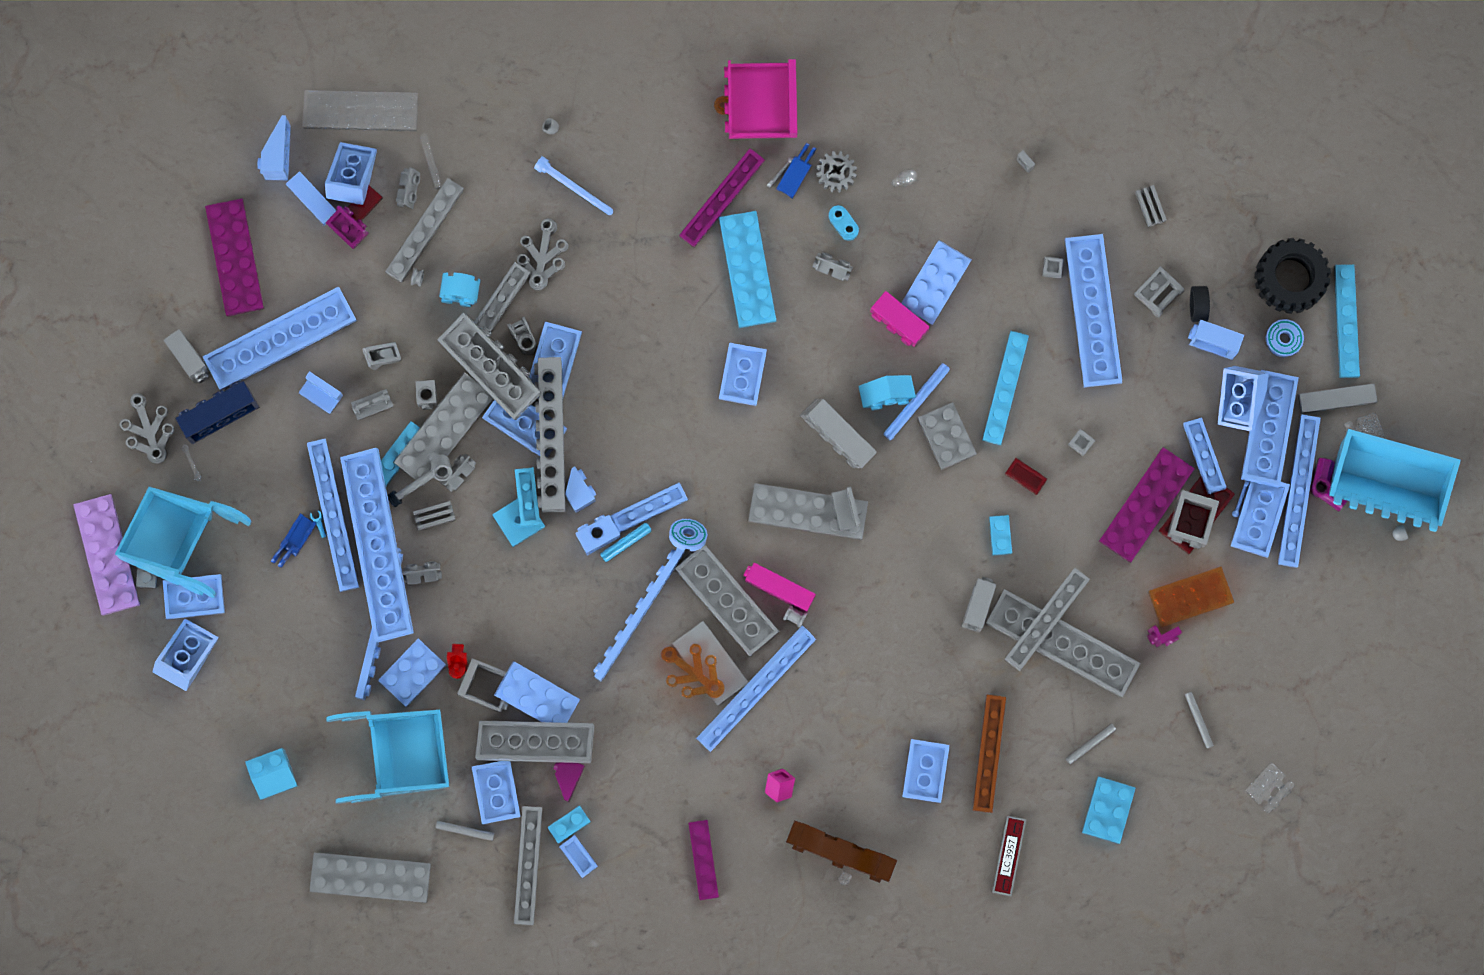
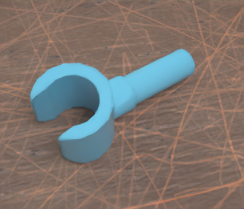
[310,510,326,538]

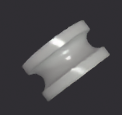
[411,268,424,287]

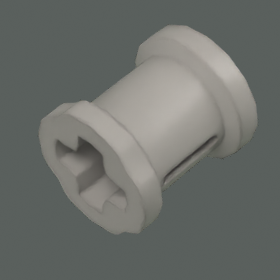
[783,604,808,628]

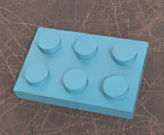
[1082,776,1136,844]

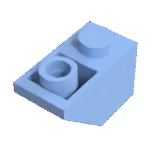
[565,466,597,513]

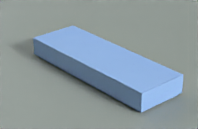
[286,171,336,226]

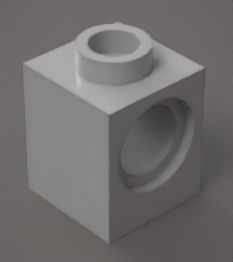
[415,380,438,410]

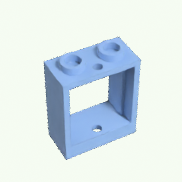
[1188,320,1244,360]

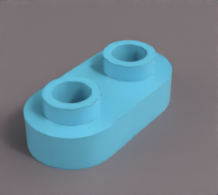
[829,205,859,241]

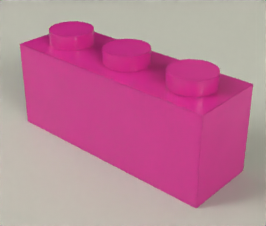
[870,291,930,347]

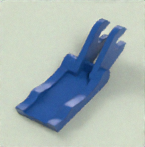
[776,143,817,199]
[271,513,316,568]

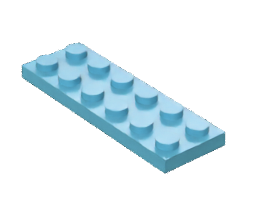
[719,211,776,328]

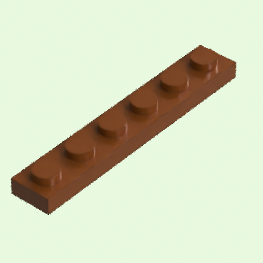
[972,695,1006,813]

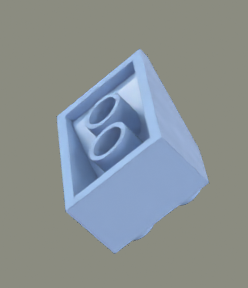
[257,115,291,180]
[325,142,377,205]
[1218,366,1269,432]
[153,619,218,691]

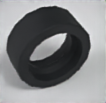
[1190,286,1210,322]

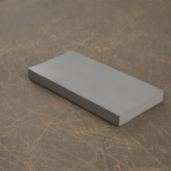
[672,621,749,706]

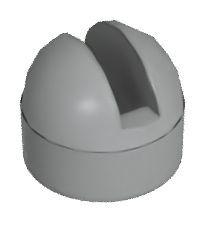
[542,118,559,135]
[1393,525,1408,541]

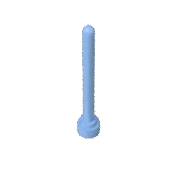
[534,156,613,215]

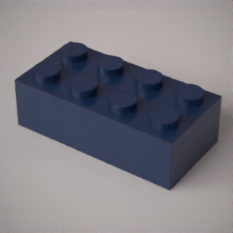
[175,381,260,444]

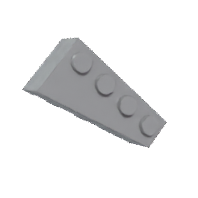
[800,399,877,469]

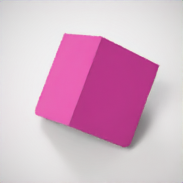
[765,769,795,803]

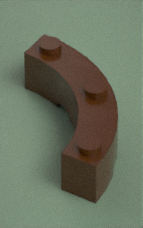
[786,820,897,883]

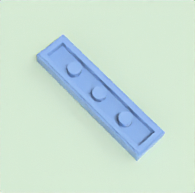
[1183,417,1226,494]
[611,482,688,533]

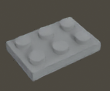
[918,402,977,470]

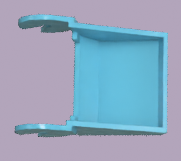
[115,487,251,598]
[326,710,449,804]

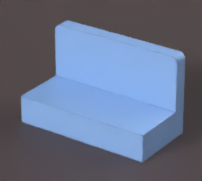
[299,371,343,414]

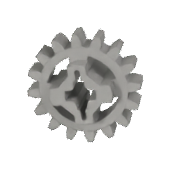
[816,151,857,193]

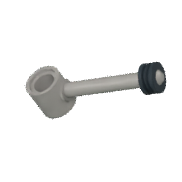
[387,454,452,507]

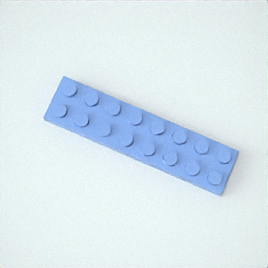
[1065,234,1122,388]
[203,287,357,391]

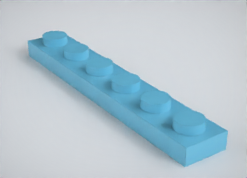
[1334,265,1360,378]
[982,331,1029,445]

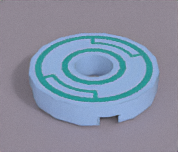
[1265,319,1304,358]
[669,519,708,551]

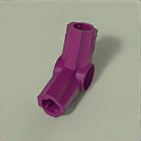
[1310,458,1348,512]

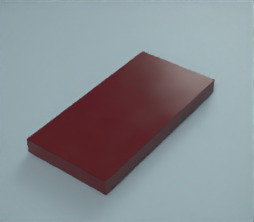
[1158,476,1235,555]

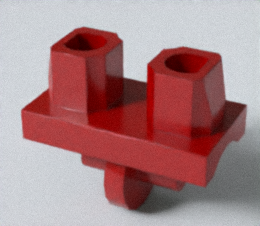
[447,644,469,679]

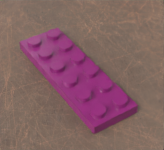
[205,199,264,316]
[1099,447,1195,563]

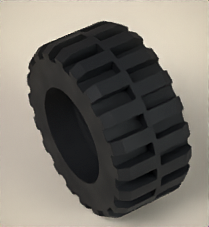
[1254,238,1331,314]

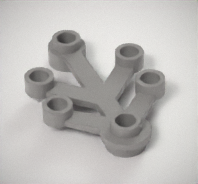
[517,218,569,290]
[119,393,175,464]

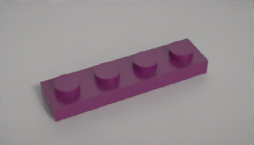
[688,820,719,900]

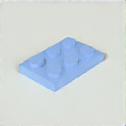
[719,343,767,406]
[163,574,225,620]
[378,638,447,707]
[902,739,950,803]
[472,761,521,825]

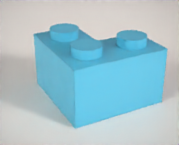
[859,375,916,411]

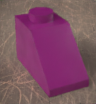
[553,762,585,802]

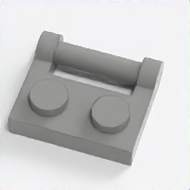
[1134,266,1185,318]

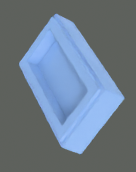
[559,835,598,878]

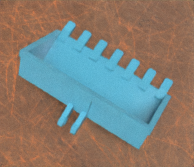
[1329,429,1461,532]

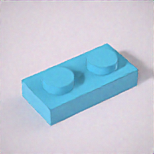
[989,515,1012,556]
[547,806,591,844]

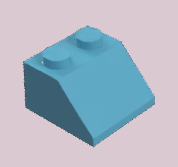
[245,748,297,800]

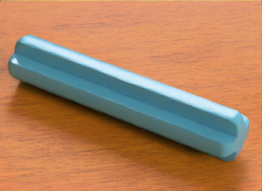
[601,523,651,562]

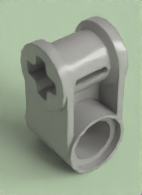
[507,317,537,355]

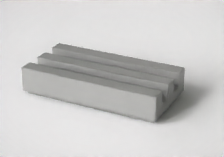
[1135,185,1167,227]
[413,501,456,531]

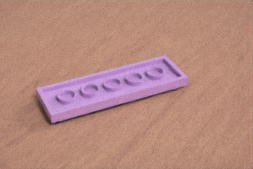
[73,494,140,616]

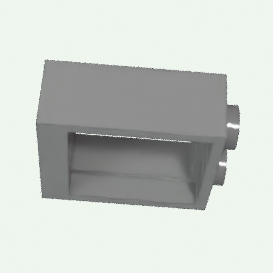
[164,329,211,384]
[1167,490,1219,549]
[961,577,997,633]
[457,658,509,713]

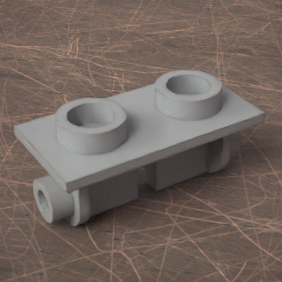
[396,167,420,209]
[812,252,853,281]
[351,389,393,420]
[440,454,476,492]
[402,561,442,585]

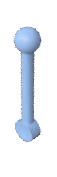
[1232,480,1250,517]

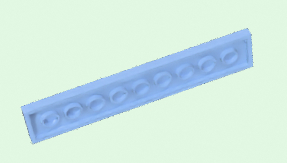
[340,448,414,643]

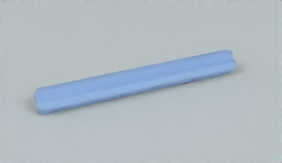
[884,363,950,440]

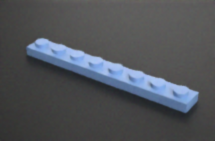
[1278,414,1321,568]
[307,439,360,592]
[355,548,403,700]
[593,548,685,682]
[696,626,816,752]

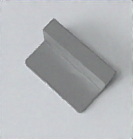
[831,487,860,531]

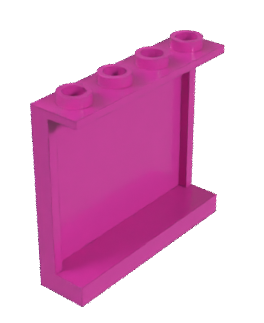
[724,59,797,139]

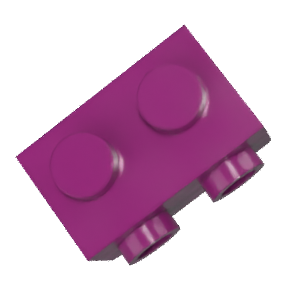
[326,205,369,249]
[1147,625,1182,648]

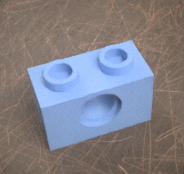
[575,514,621,556]

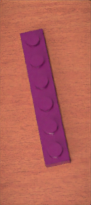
[679,148,765,248]

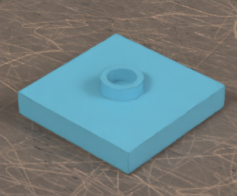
[492,499,545,547]

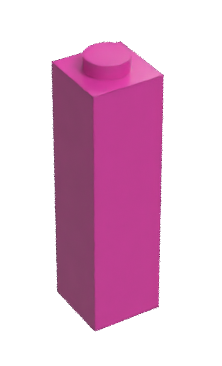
[743,563,816,612]

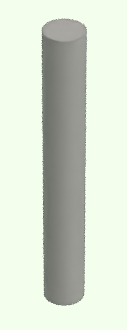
[1185,692,1214,748]
[1066,724,1116,764]
[436,821,494,841]

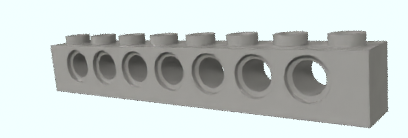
[534,357,566,513]

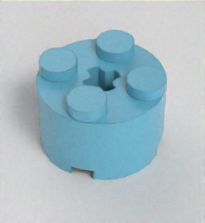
[439,272,480,307]

